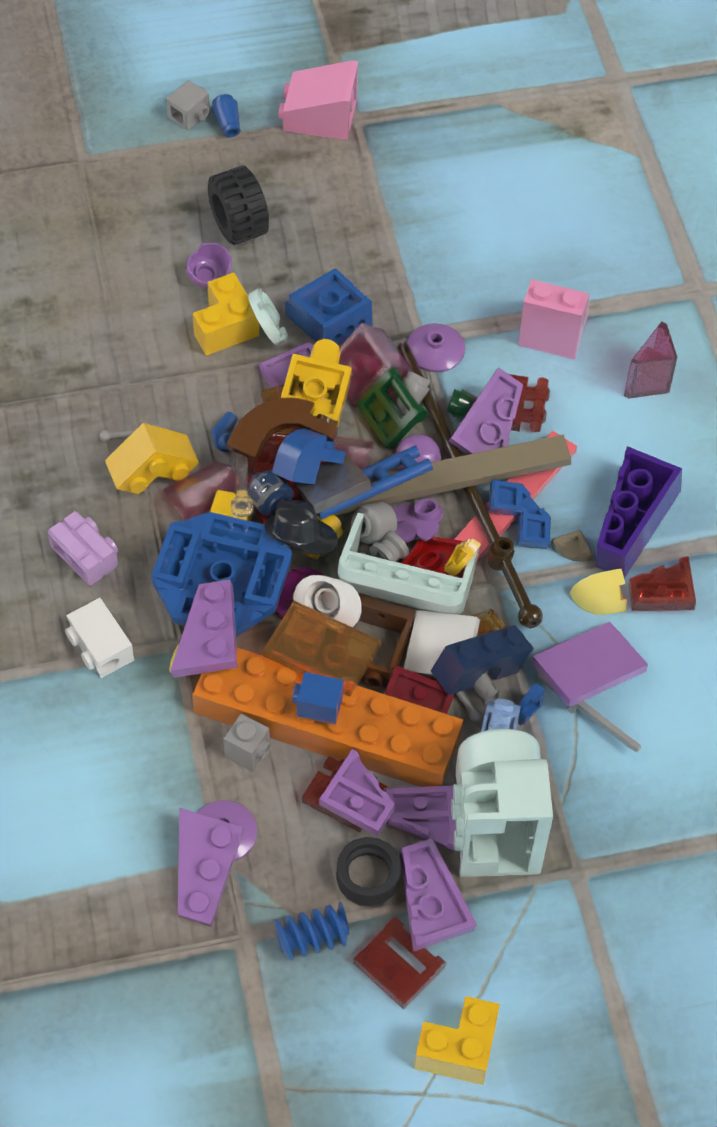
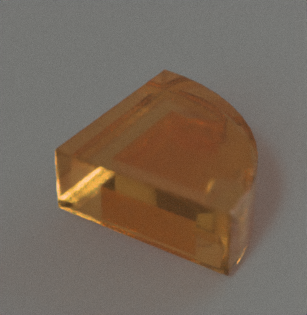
[473,608,506,636]

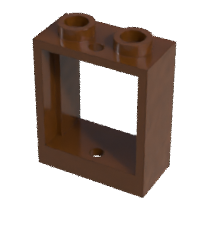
[330,593,416,688]

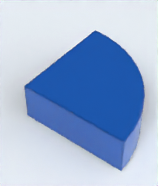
[518,683,545,726]

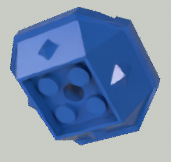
[151,512,292,637]

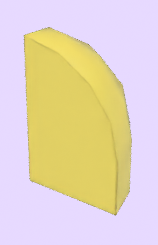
[569,569,627,615]

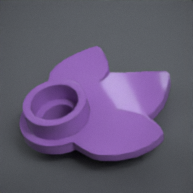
[393,498,443,543]

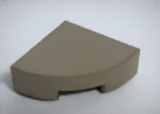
[551,530,593,562]

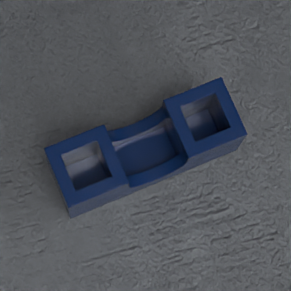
[430,625,534,695]

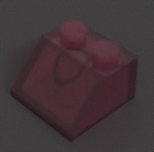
[338,323,412,408]

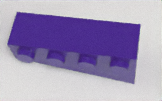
[596,446,682,579]

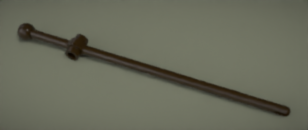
[398,342,543,629]

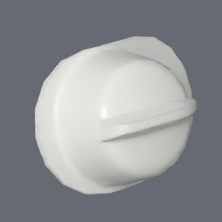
[293,575,362,632]

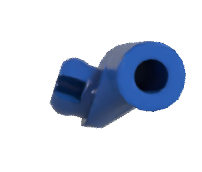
[211,411,238,452]

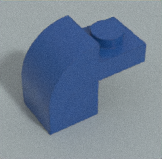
[272,428,346,484]

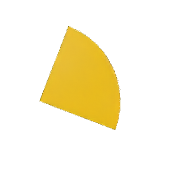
[444,538,481,576]

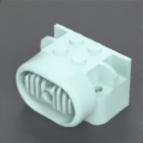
[451,729,553,877]

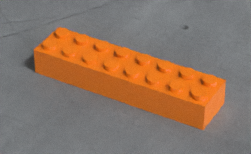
[192,647,464,787]

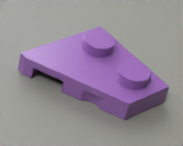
[319,749,395,837]
[386,785,456,850]

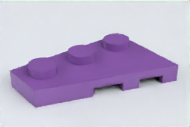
[449,368,523,455]
[170,579,238,678]

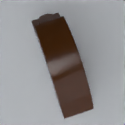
[227,398,338,462]

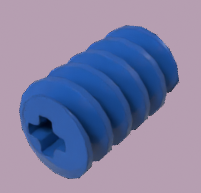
[274,902,349,961]

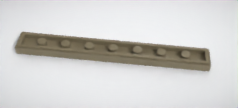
[333,434,571,515]

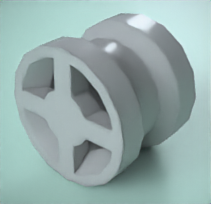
[369,531,409,562]

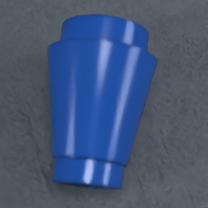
[211,94,241,138]

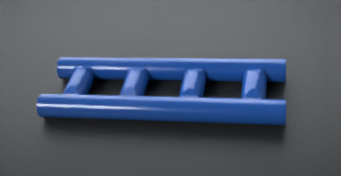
[318,445,433,520]

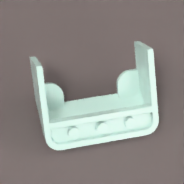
[338,513,480,615]

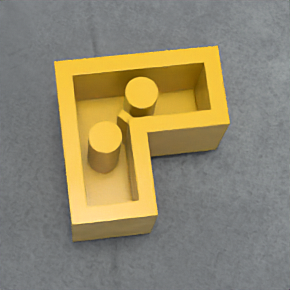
[192,272,259,356]
[105,423,199,495]
[414,996,500,1085]

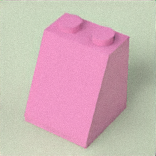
[278,60,358,140]
[518,279,589,360]

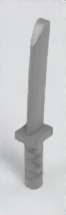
[536,672,642,752]

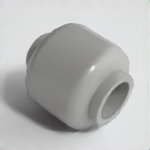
[351,502,397,544]

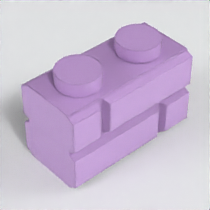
[47,511,118,586]

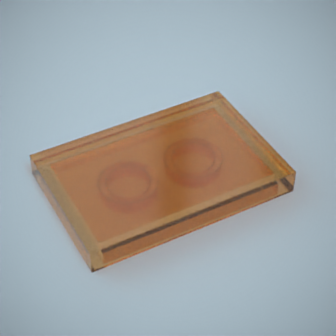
[263,601,381,697]

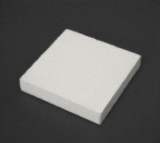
[404,610,480,677]

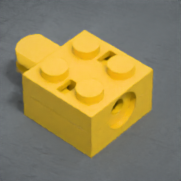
[281,339,352,428]

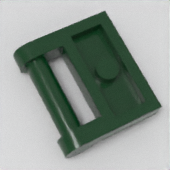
[356,368,428,449]

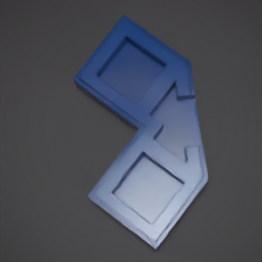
[489,479,551,550]

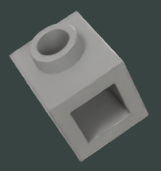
[166,80,210,131]
[224,714,272,772]

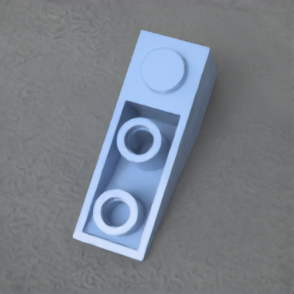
[481,699,521,732]

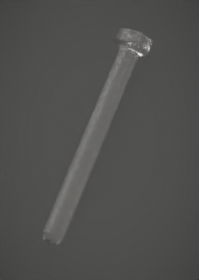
[231,418,253,517]

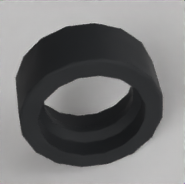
[336,837,401,906]

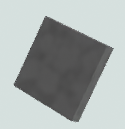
[292,454,372,514]

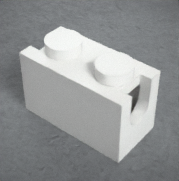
[65,598,134,678]

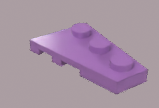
[178,808,244,927]
[399,838,477,951]

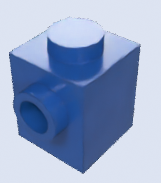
[292,672,344,725]

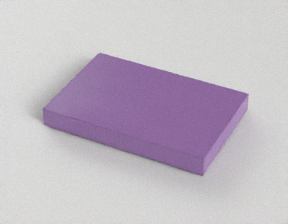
[531,622,648,707]

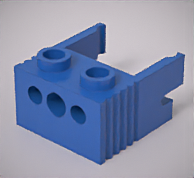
[285,268,373,345]

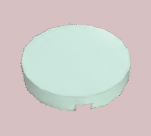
[248,288,287,345]

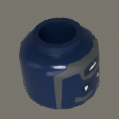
[247,470,293,516]

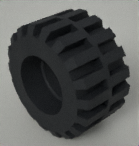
[208,165,269,245]

